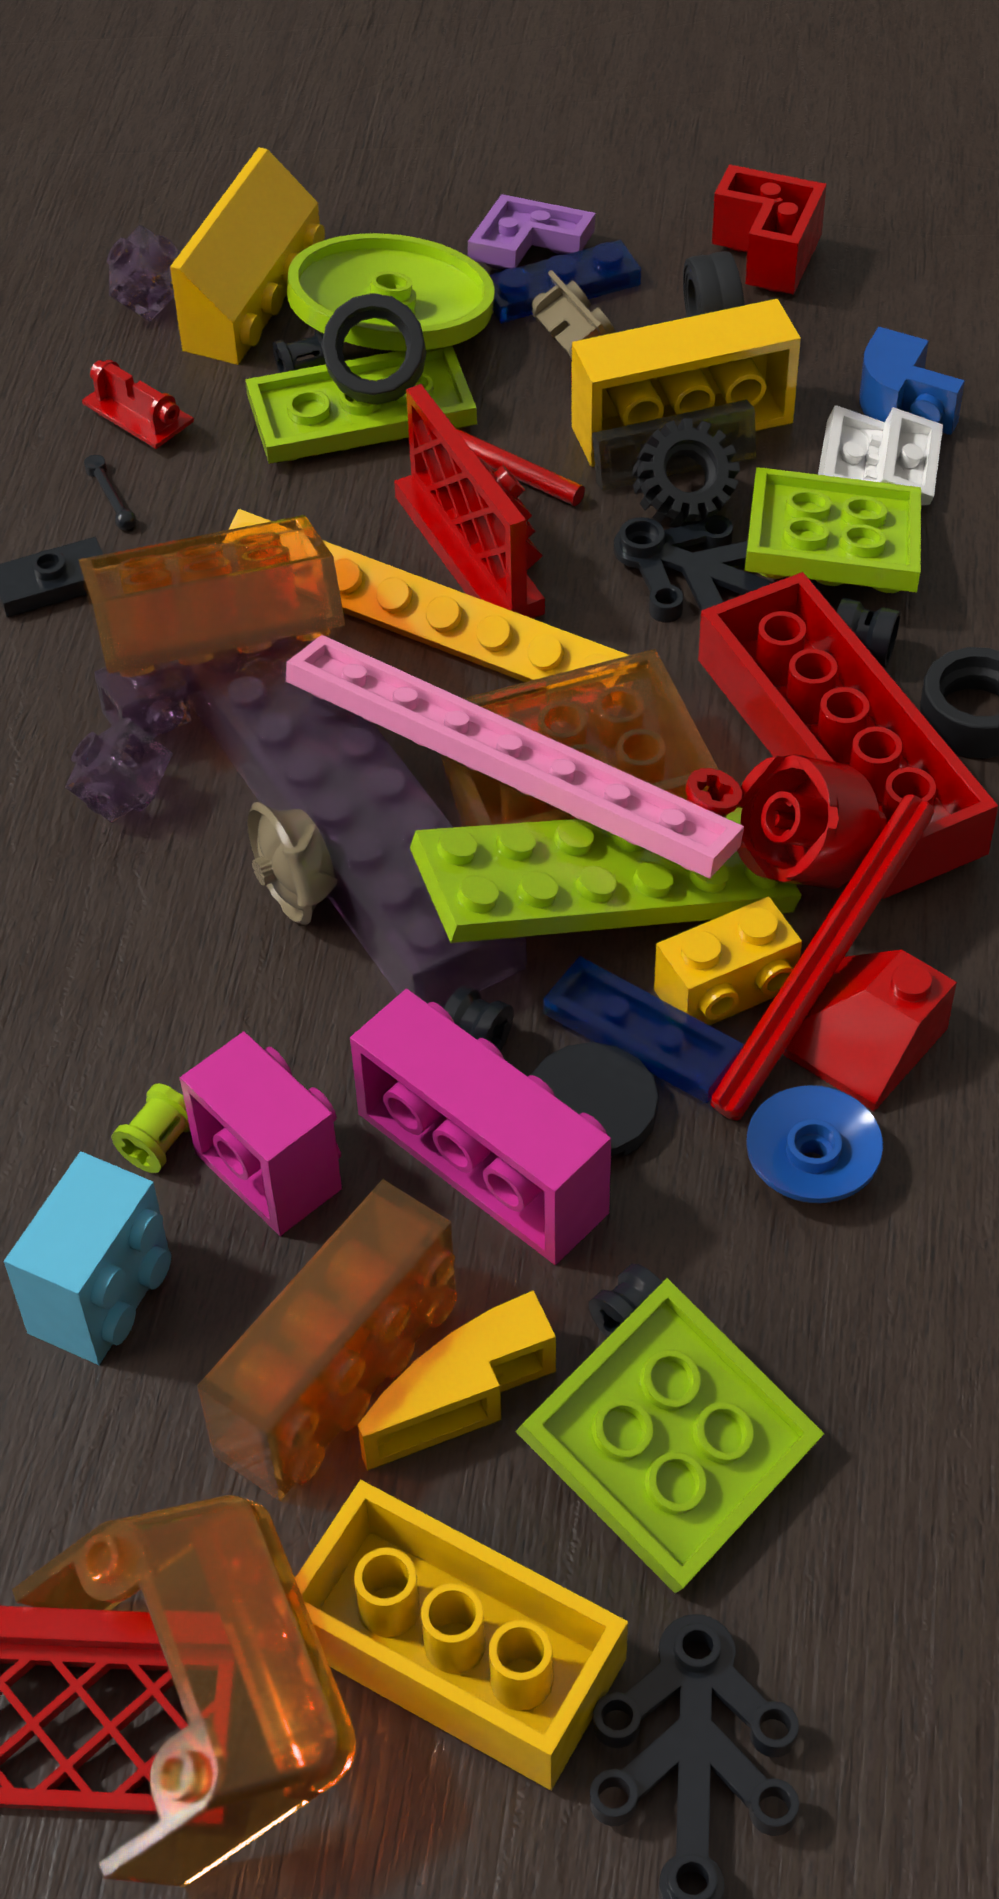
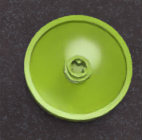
[287,233,495,351]

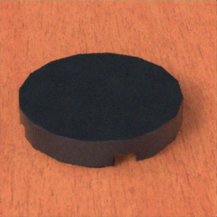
[531,1042,658,1156]

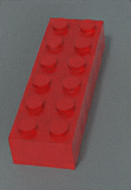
[698,572,998,899]

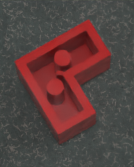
[712,164,827,294]

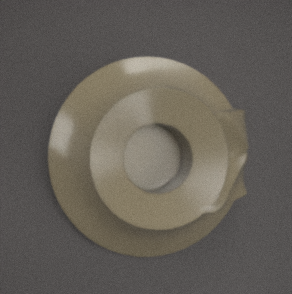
[247,802,337,925]

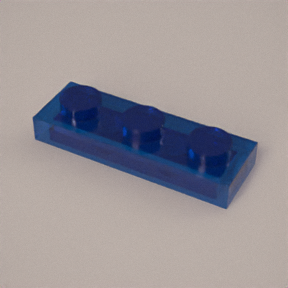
[489,240,641,323]
[543,956,744,1104]

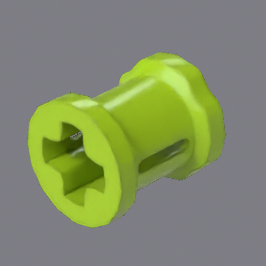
[111,1083,191,1173]

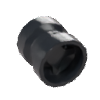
[837,598,901,667]

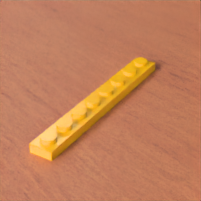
[215,509,641,717]

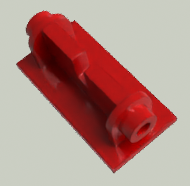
[82,360,194,449]

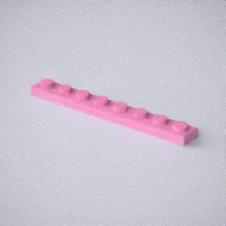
[286,635,744,879]

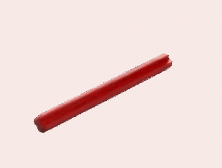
[710,794,934,1121]

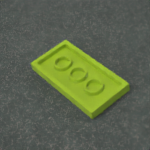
[245,346,477,464]

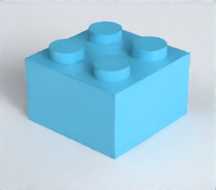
[4,1151,171,1365]

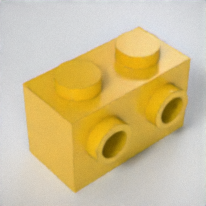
[654,896,802,1036]

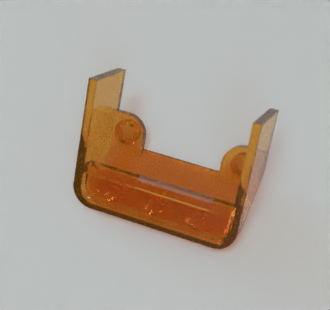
[12,1495,356,1887]

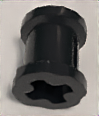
[273,330,326,373]

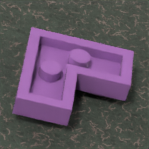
[468,194,596,269]

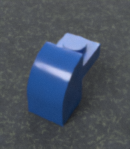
[859,327,965,435]

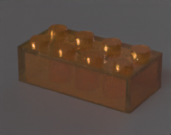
[197,1179,458,1501]

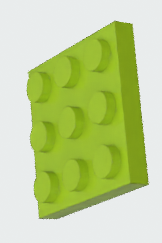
[744,467,921,593]
[515,1278,825,1594]

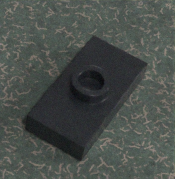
[0,536,114,618]

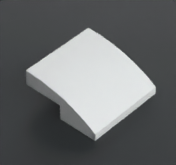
[818,405,943,505]

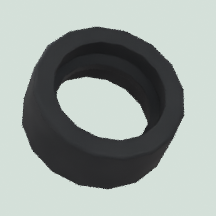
[322,293,427,405]
[920,647,999,758]

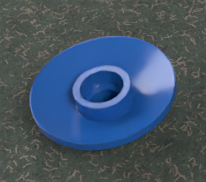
[746,1085,883,1203]

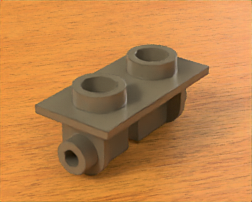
[532,270,616,359]

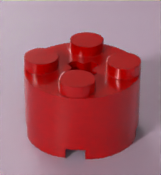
[737,755,887,889]

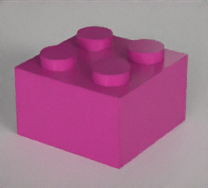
[180,1031,342,1236]

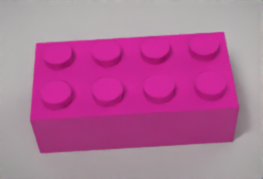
[350,988,611,1266]

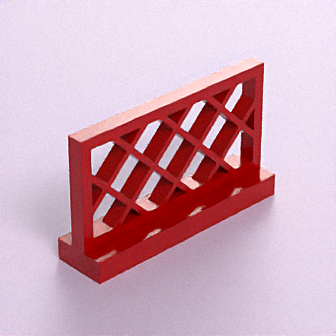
[394,384,545,619]
[0,1606,243,1818]

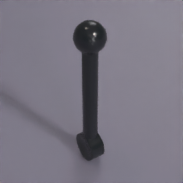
[84,455,137,531]

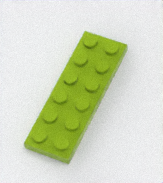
[410,807,802,943]

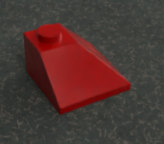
[782,949,957,1112]

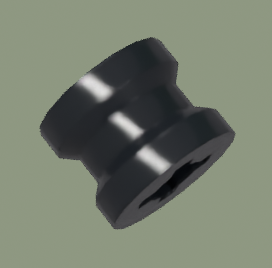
[444,985,514,1051]
[589,1264,662,1338]

